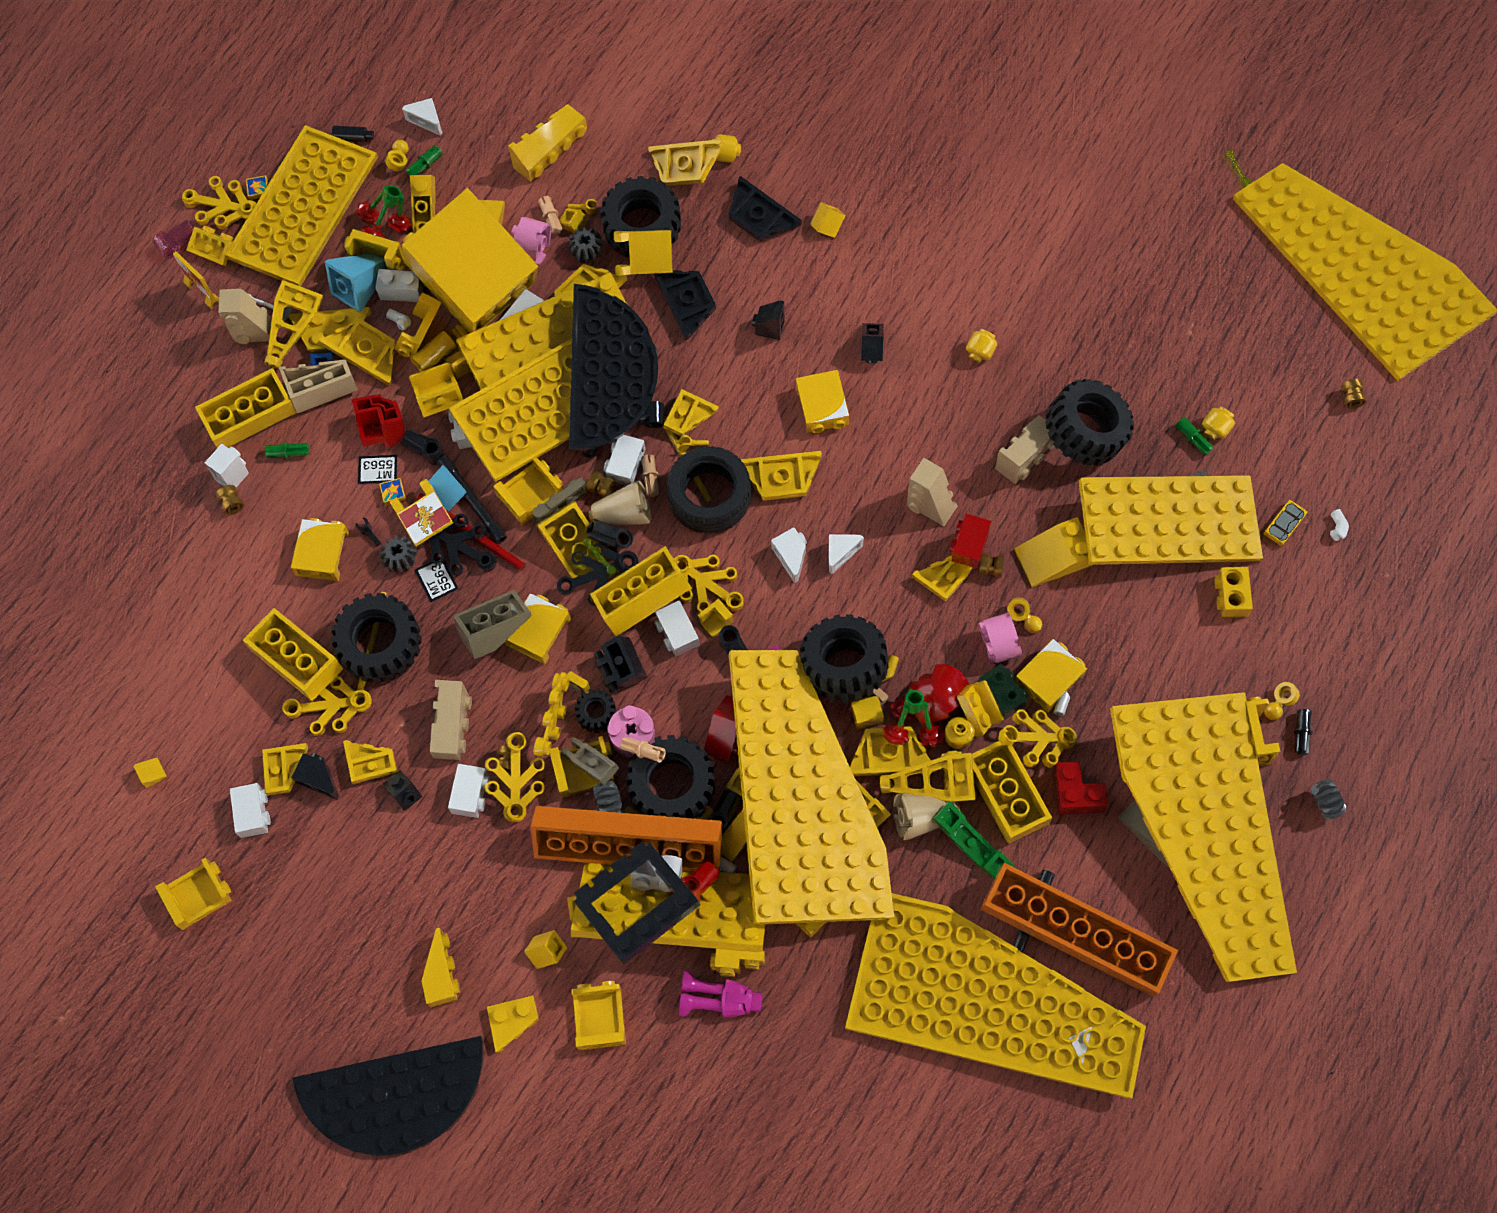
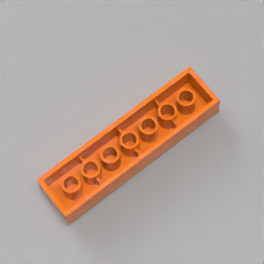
[530,806,723,872]
[980,863,1178,997]

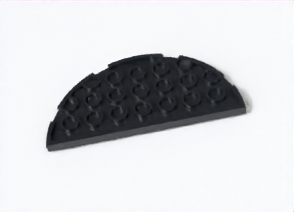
[569,284,658,451]
[292,1036,484,1156]

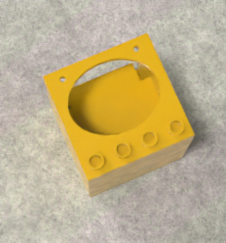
[402,187,539,333]

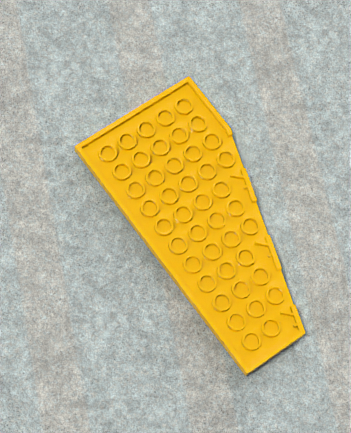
[1233,163,1497,381]
[729,650,894,925]
[1110,692,1297,982]
[845,893,1146,1099]

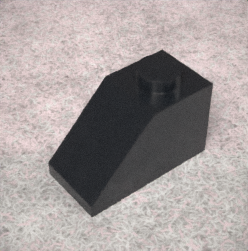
[752,300,785,340]
[861,323,884,364]
[291,753,339,800]

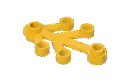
[182,176,256,229]
[674,555,744,613]
[533,672,570,757]
[282,676,372,736]
[998,709,1077,768]
[484,732,545,822]

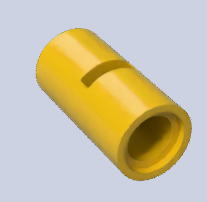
[410,331,457,372]

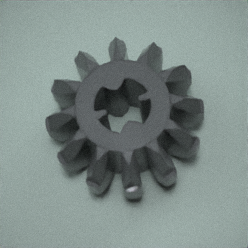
[568,227,604,263]
[379,535,417,573]
[1311,779,1346,820]
[593,781,623,813]

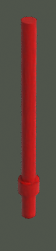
[417,493,526,571]

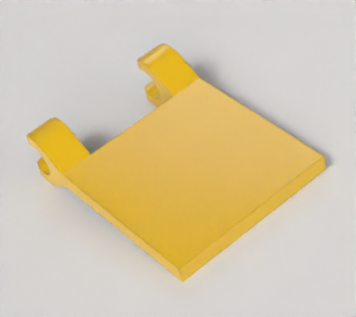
[614,230,673,276]

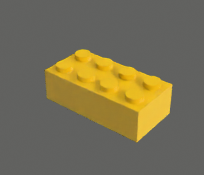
[195,368,297,448]
[590,546,692,636]
[243,608,343,701]
[971,741,1052,845]

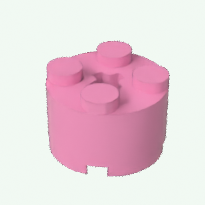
[511,217,551,264]
[979,612,1022,663]
[608,705,655,758]

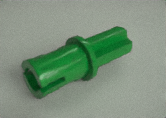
[406,145,443,177]
[1175,417,1213,455]
[265,442,310,459]

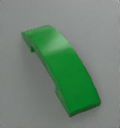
[933,801,1015,879]

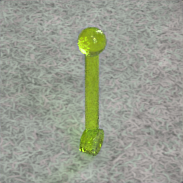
[1226,150,1251,187]
[582,538,616,575]

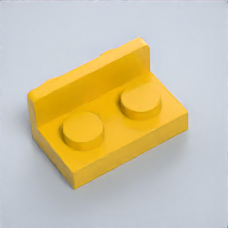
[186,225,233,266]
[957,680,1004,737]

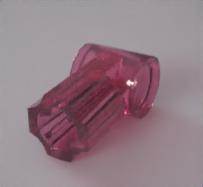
[152,220,194,259]

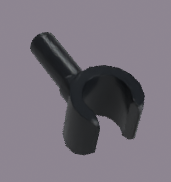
[356,517,381,546]

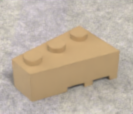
[995,415,1055,485]

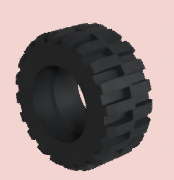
[600,176,681,257]
[1045,379,1134,466]
[331,593,421,683]
[800,614,889,703]
[626,735,715,819]

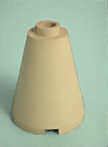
[588,481,652,525]
[893,793,960,840]

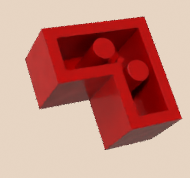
[949,513,991,569]
[704,695,738,762]
[1054,761,1108,815]

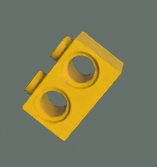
[1214,567,1253,617]

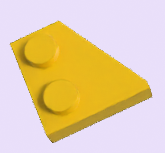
[663,389,719,436]
[912,555,973,602]
[343,740,398,784]
[262,743,308,796]
[487,995,539,1053]

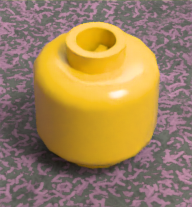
[712,134,741,163]
[966,329,997,363]
[1202,406,1235,440]
[944,717,975,750]

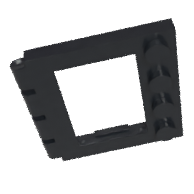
[574,841,701,965]

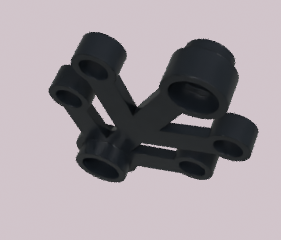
[428,513,497,576]
[557,543,639,606]

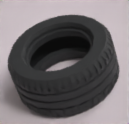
[667,446,751,534]

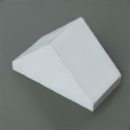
[402,98,442,136]
[829,534,864,574]

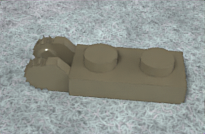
[532,477,588,523]
[561,737,619,785]

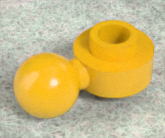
[385,140,409,171]
[1007,597,1042,633]
[1264,682,1300,720]

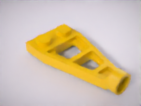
[264,280,323,369]
[880,753,975,802]

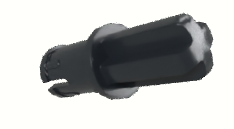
[1294,709,1313,756]

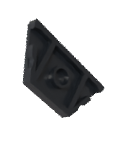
[728,176,802,242]
[653,270,716,341]

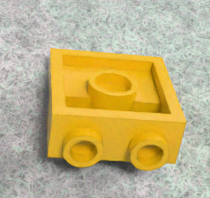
[710,948,765,977]

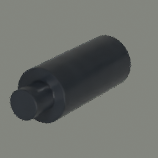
[332,125,374,142]

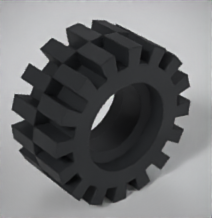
[574,688,617,733]

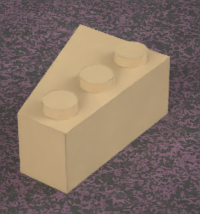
[218,289,277,344]
[279,360,358,413]
[907,458,958,526]
[430,680,472,760]

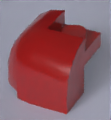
[351,394,404,449]
[909,664,970,725]

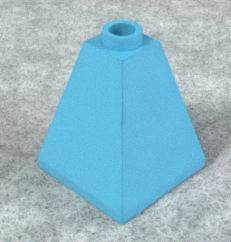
[325,253,386,312]

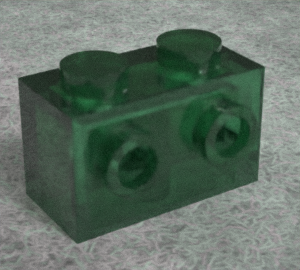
[978,664,1028,721]

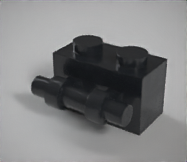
[594,635,648,694]

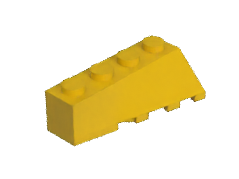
[508,104,587,182]

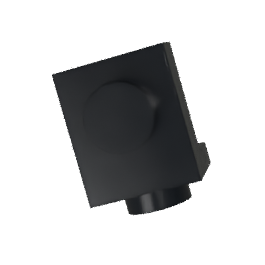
[383,770,422,810]

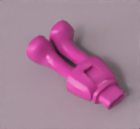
[678,971,763,1017]

